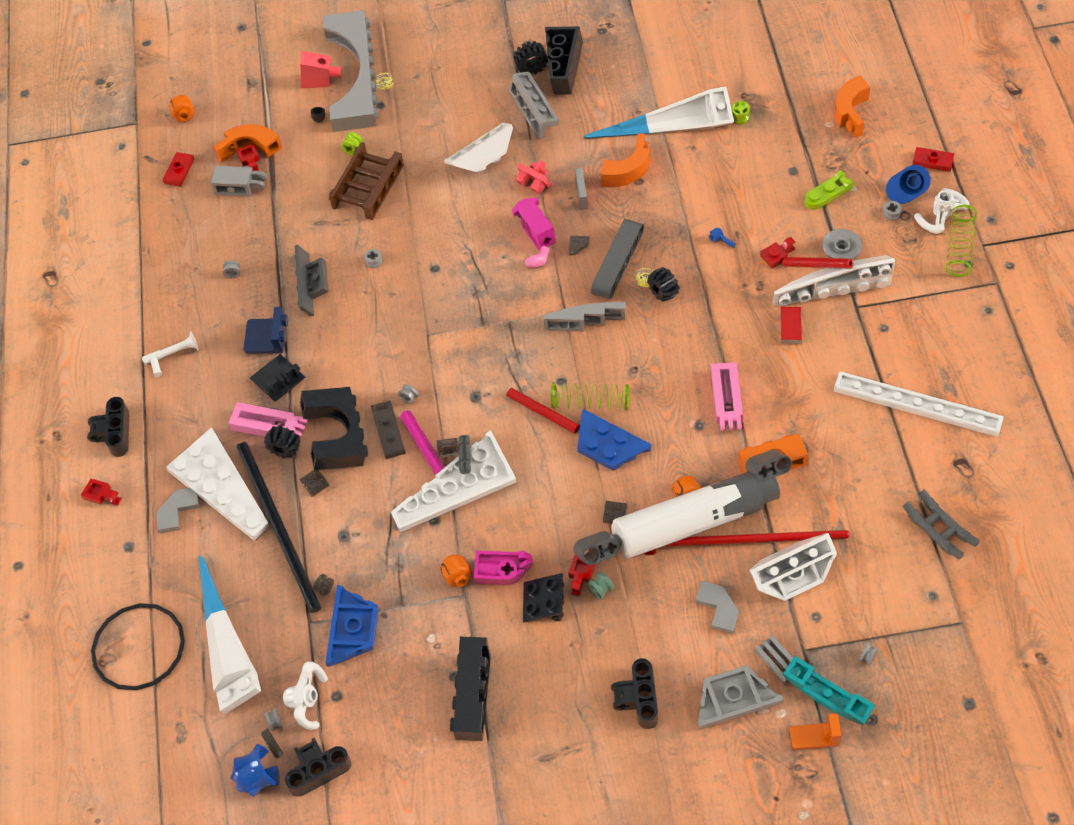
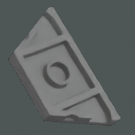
[698,665,783,730]

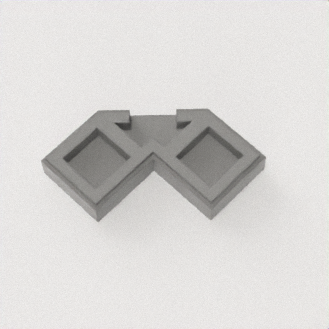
[156,488,200,534]
[696,581,739,634]

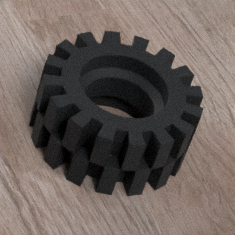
[513,41,548,74]

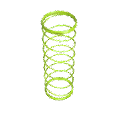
[946,204,977,277]
[551,382,629,410]

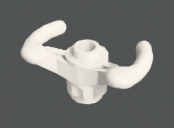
[914,188,969,234]
[283,661,328,730]

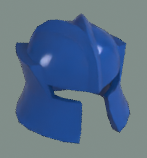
[230,744,280,797]

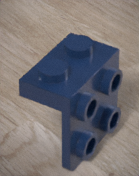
[243,307,288,354]

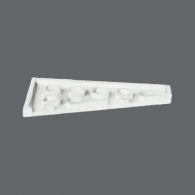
[166,427,269,541]
[391,430,517,532]

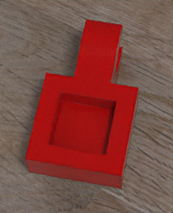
[236,144,260,172]
[760,237,796,269]
[81,478,122,506]
[568,555,596,596]

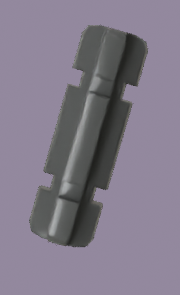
[458,435,471,474]

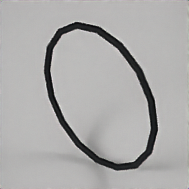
[91,603,185,690]

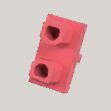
[515,161,552,194]

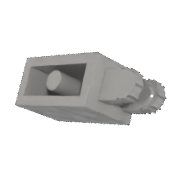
[211,166,267,197]

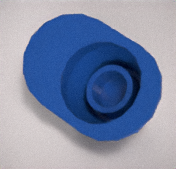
[886,165,931,204]

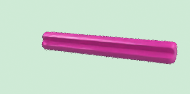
[400,410,445,475]

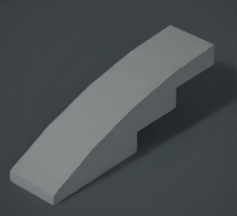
[544,302,626,332]

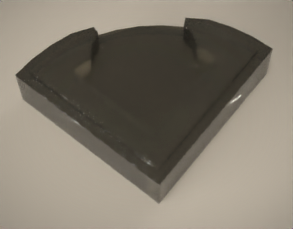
[569,236,590,255]
[261,729,284,758]

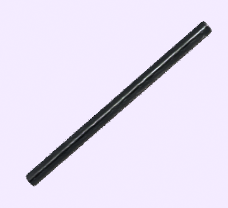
[237,441,321,613]

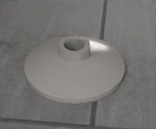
[822,229,862,259]

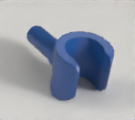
[709,228,736,248]

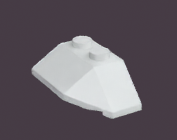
[444,123,513,173]
[749,533,837,601]

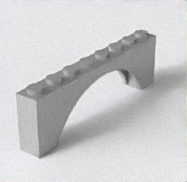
[323,10,379,132]

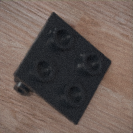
[250,354,306,402]
[523,573,564,623]

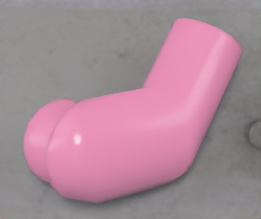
[525,246,550,268]

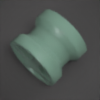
[587,572,614,600]

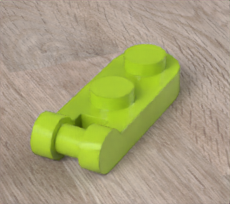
[804,170,855,210]

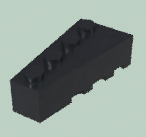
[545,26,583,94]
[450,636,491,741]

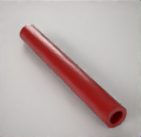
[782,257,854,269]
[507,388,580,434]

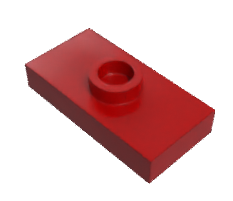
[912,147,954,172]
[162,152,194,187]

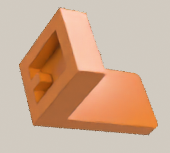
[789,713,842,750]

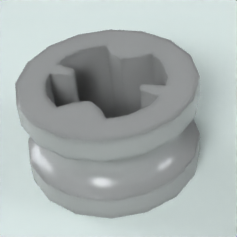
[883,201,901,220]
[364,249,383,268]
[223,260,240,279]
[398,384,419,404]
[859,642,878,665]
[265,708,282,731]

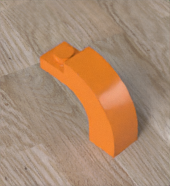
[834,75,870,138]
[213,124,282,162]
[601,133,651,187]

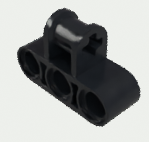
[87,397,130,457]
[611,658,658,729]
[285,737,351,797]

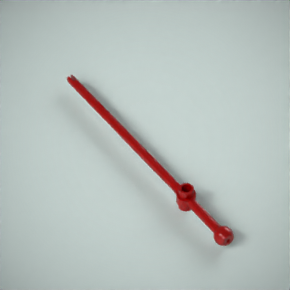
[588,530,850,556]

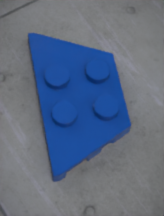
[577,409,652,471]
[325,585,379,667]

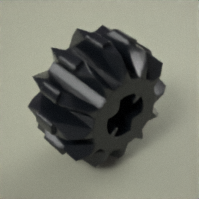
[647,267,680,302]
[264,425,301,458]

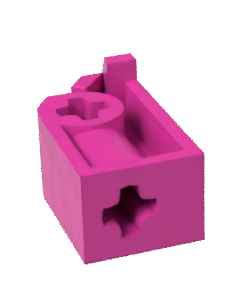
[512,197,556,251]
[474,550,533,585]

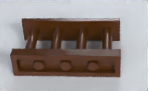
[329,142,404,220]

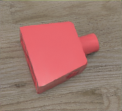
[300,51,341,88]

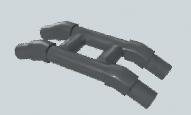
[902,489,980,559]

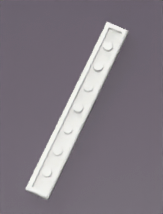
[833,371,1004,437]

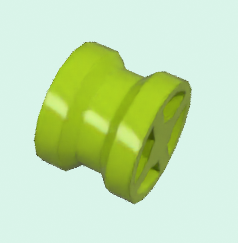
[731,101,750,125]
[341,132,364,156]

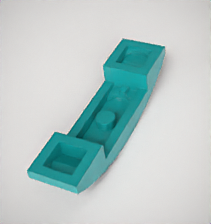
[783,656,876,725]

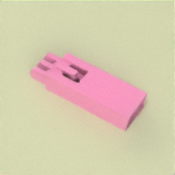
[711,362,743,431]
[228,402,308,439]

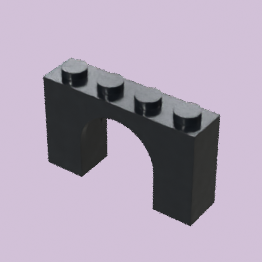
[300,387,368,471]

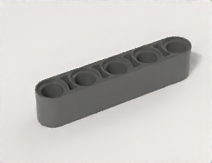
[591,219,644,299]

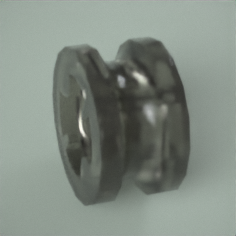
[313,574,334,596]

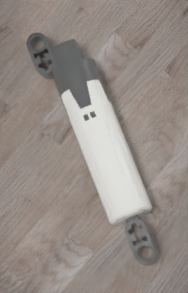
[573,449,792,565]

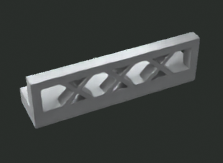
[509,72,559,139]

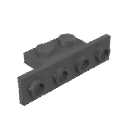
[294,245,328,316]

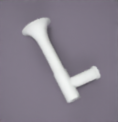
[142,331,199,377]

